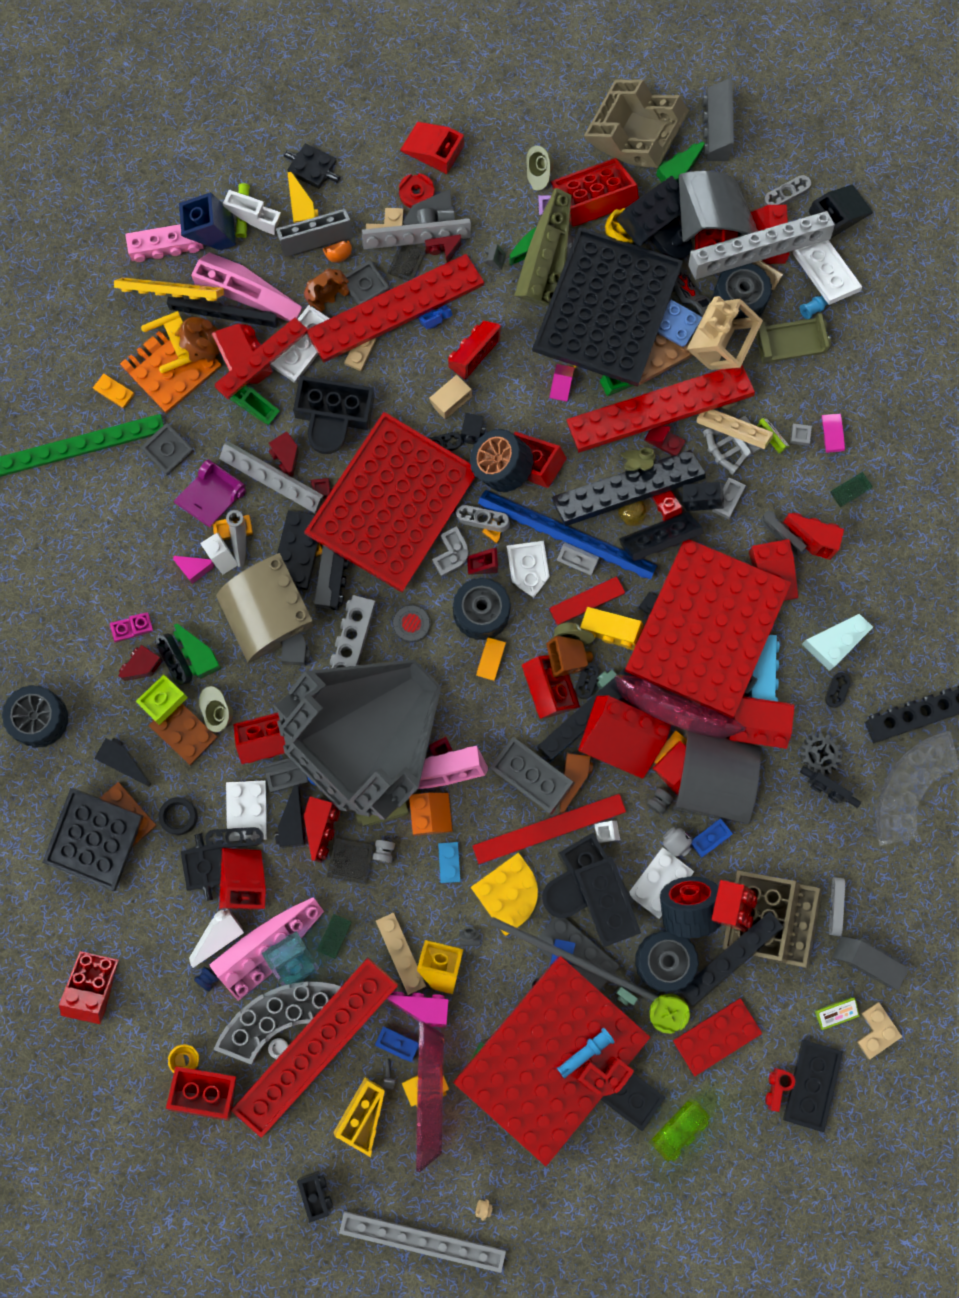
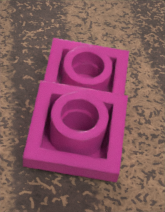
[822,414,845,453]
[110,612,153,643]

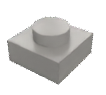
[790,423,812,446]

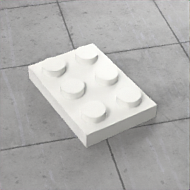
[226,781,267,842]
[629,847,694,919]

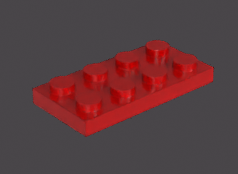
[672,998,762,1077]

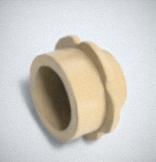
[476,1199,492,1221]

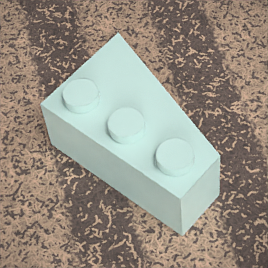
[802,614,873,671]

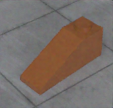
[559,753,593,814]

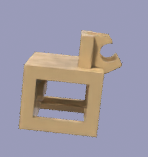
[687,296,763,370]

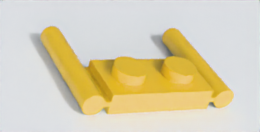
[141,311,192,373]

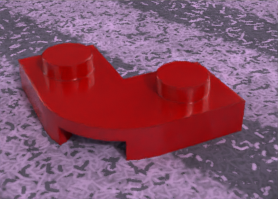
[577,1057,634,1096]

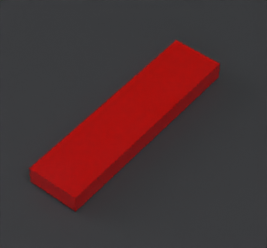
[549,576,625,626]

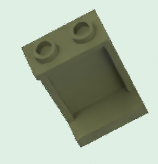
[756,313,831,364]

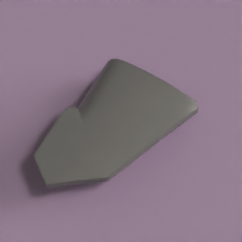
[403,189,455,225]

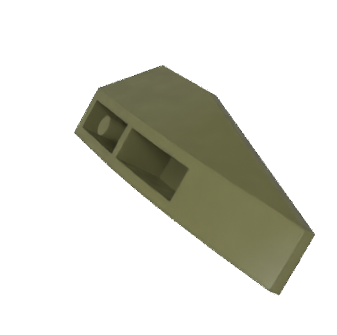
[514,188,571,307]

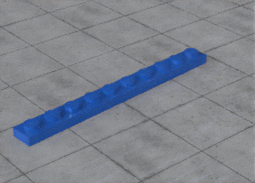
[478,490,657,579]

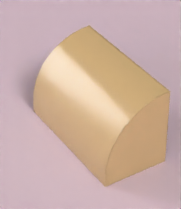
[429,375,472,420]

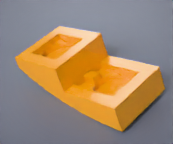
[476,637,506,681]

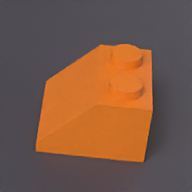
[409,793,452,836]

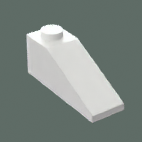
[189,909,244,968]

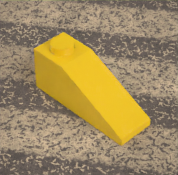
[288,172,319,223]

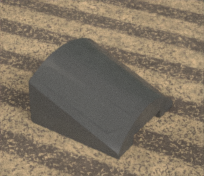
[679,171,758,242]
[672,729,760,824]

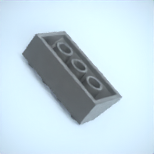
[702,78,734,161]

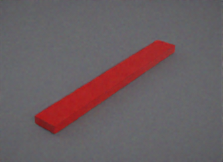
[472,794,626,865]

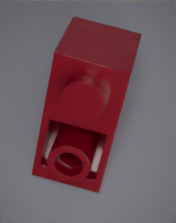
[268,431,299,477]
[118,645,163,681]

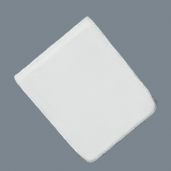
[594,821,620,843]

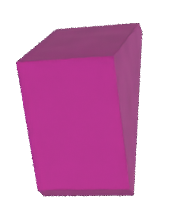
[549,364,575,402]
[173,556,214,584]

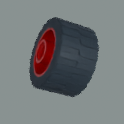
[660,876,721,939]

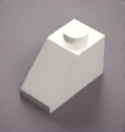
[200,533,237,575]

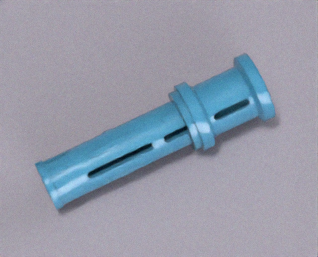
[799,296,828,319]
[557,1028,615,1079]

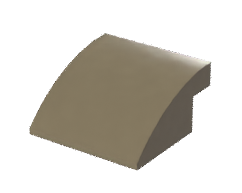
[723,870,822,969]

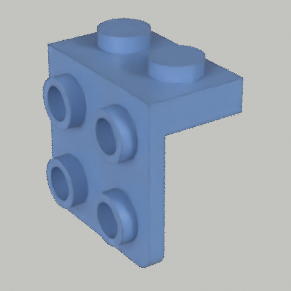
[658,300,702,347]

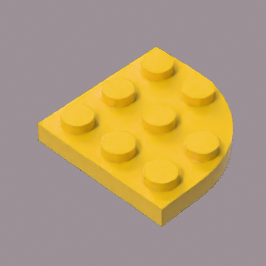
[471,852,538,936]

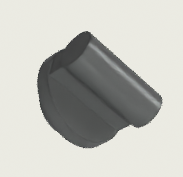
[459,927,480,947]

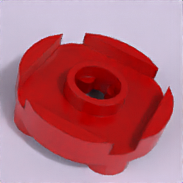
[399,173,434,208]

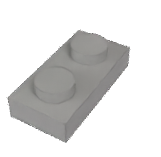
[712,478,746,519]
[557,542,599,575]

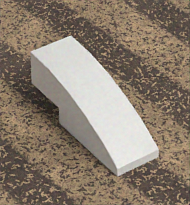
[223,190,281,235]

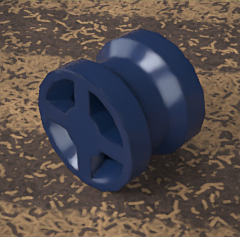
[194,966,219,992]

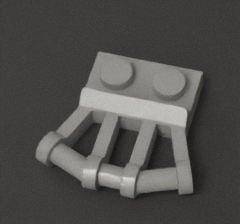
[703,416,762,475]

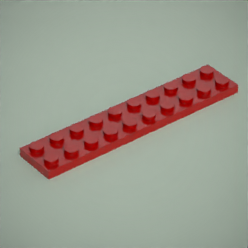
[307,254,484,363]
[566,365,755,453]
[231,957,398,1138]

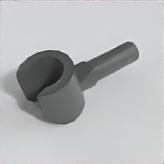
[383,1060,396,1090]

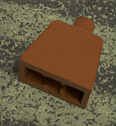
[546,636,593,677]

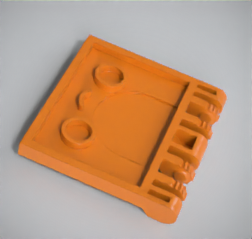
[120,331,222,414]

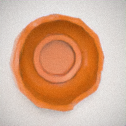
[323,241,352,263]

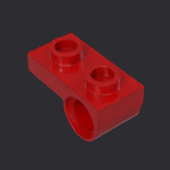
[651,491,682,521]
[765,1068,795,1112]

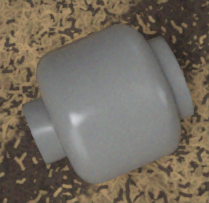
[663,827,692,857]

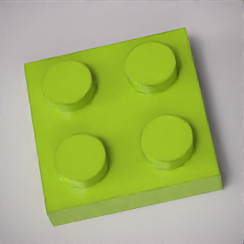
[136,674,188,725]

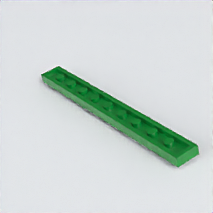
[0,414,164,477]

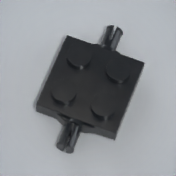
[284,143,340,189]
[800,766,862,808]
[180,833,222,902]

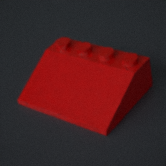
[550,158,639,227]
[578,695,671,779]

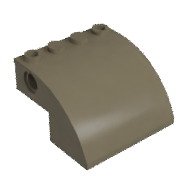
[584,80,689,168]
[216,553,313,663]

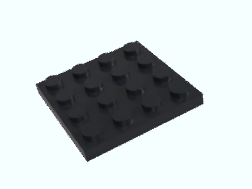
[42,788,144,891]

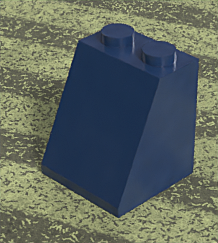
[179,192,236,250]

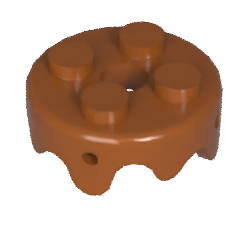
[304,268,349,312]
[175,317,220,362]

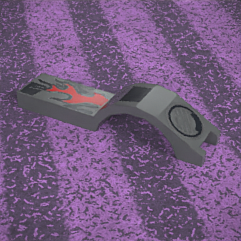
[674,266,712,317]

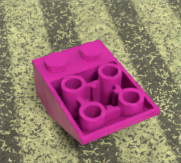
[387,992,448,1028]

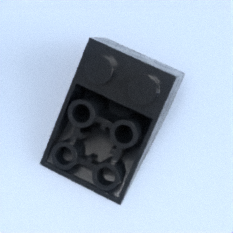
[808,185,873,238]

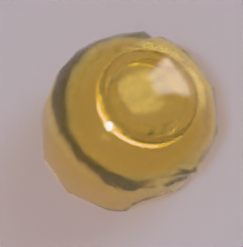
[618,501,647,526]

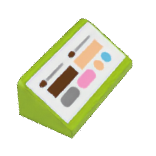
[757,418,790,454]
[815,997,859,1030]

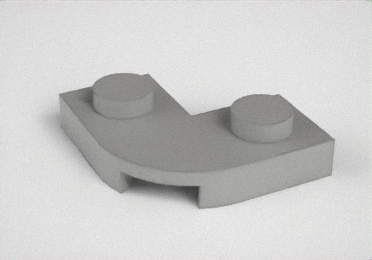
[432,526,468,577]

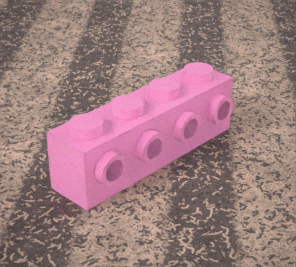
[125,224,204,262]

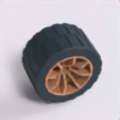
[470,429,534,492]

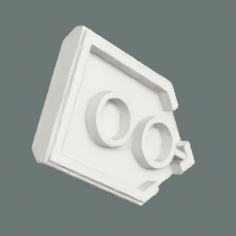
[507,541,550,598]

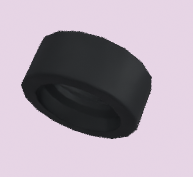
[158,797,198,836]

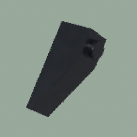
[94,737,151,787]
[275,785,305,848]

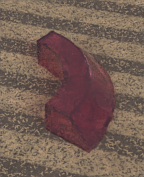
[615,675,746,738]
[416,1022,444,1172]

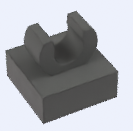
[483,244,506,270]

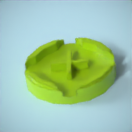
[649,994,690,1034]

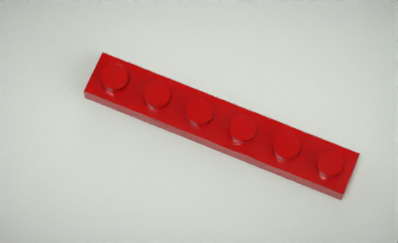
[215,317,308,399]

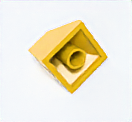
[417,940,464,994]

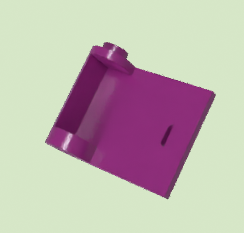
[174,459,246,528]

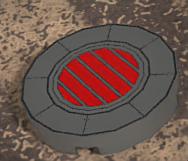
[392,605,430,643]

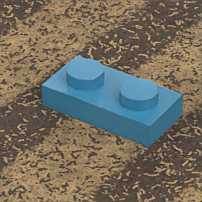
[438,842,460,883]

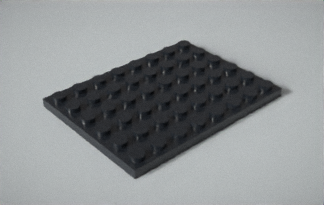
[532,227,683,387]

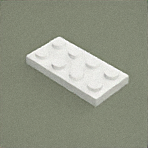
[792,240,862,305]
[270,305,330,383]

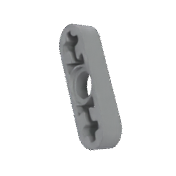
[764,175,811,206]
[456,505,510,532]
[829,877,845,936]

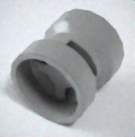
[372,840,395,863]

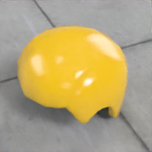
[168,1044,199,1073]

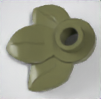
[621,447,656,471]

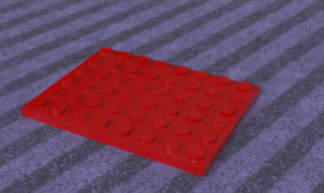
[304,412,475,593]
[625,539,791,719]
[453,956,651,1166]

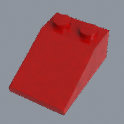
[514,432,567,488]
[748,539,798,601]

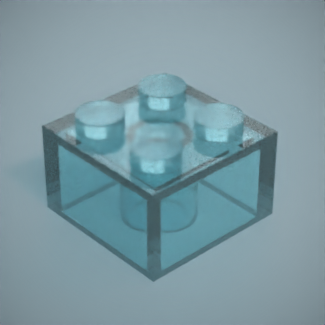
[262,931,320,986]

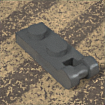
[761,511,806,556]

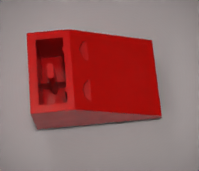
[400,122,464,174]
[782,513,844,560]
[304,796,341,863]
[219,848,266,910]
[712,880,757,932]
[59,951,119,1024]

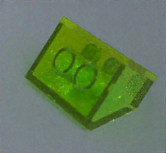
[648,1098,711,1163]

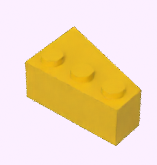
[580,607,644,650]
[334,1077,385,1157]

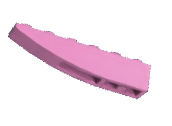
[191,252,302,321]
[418,746,488,789]
[210,898,324,1001]

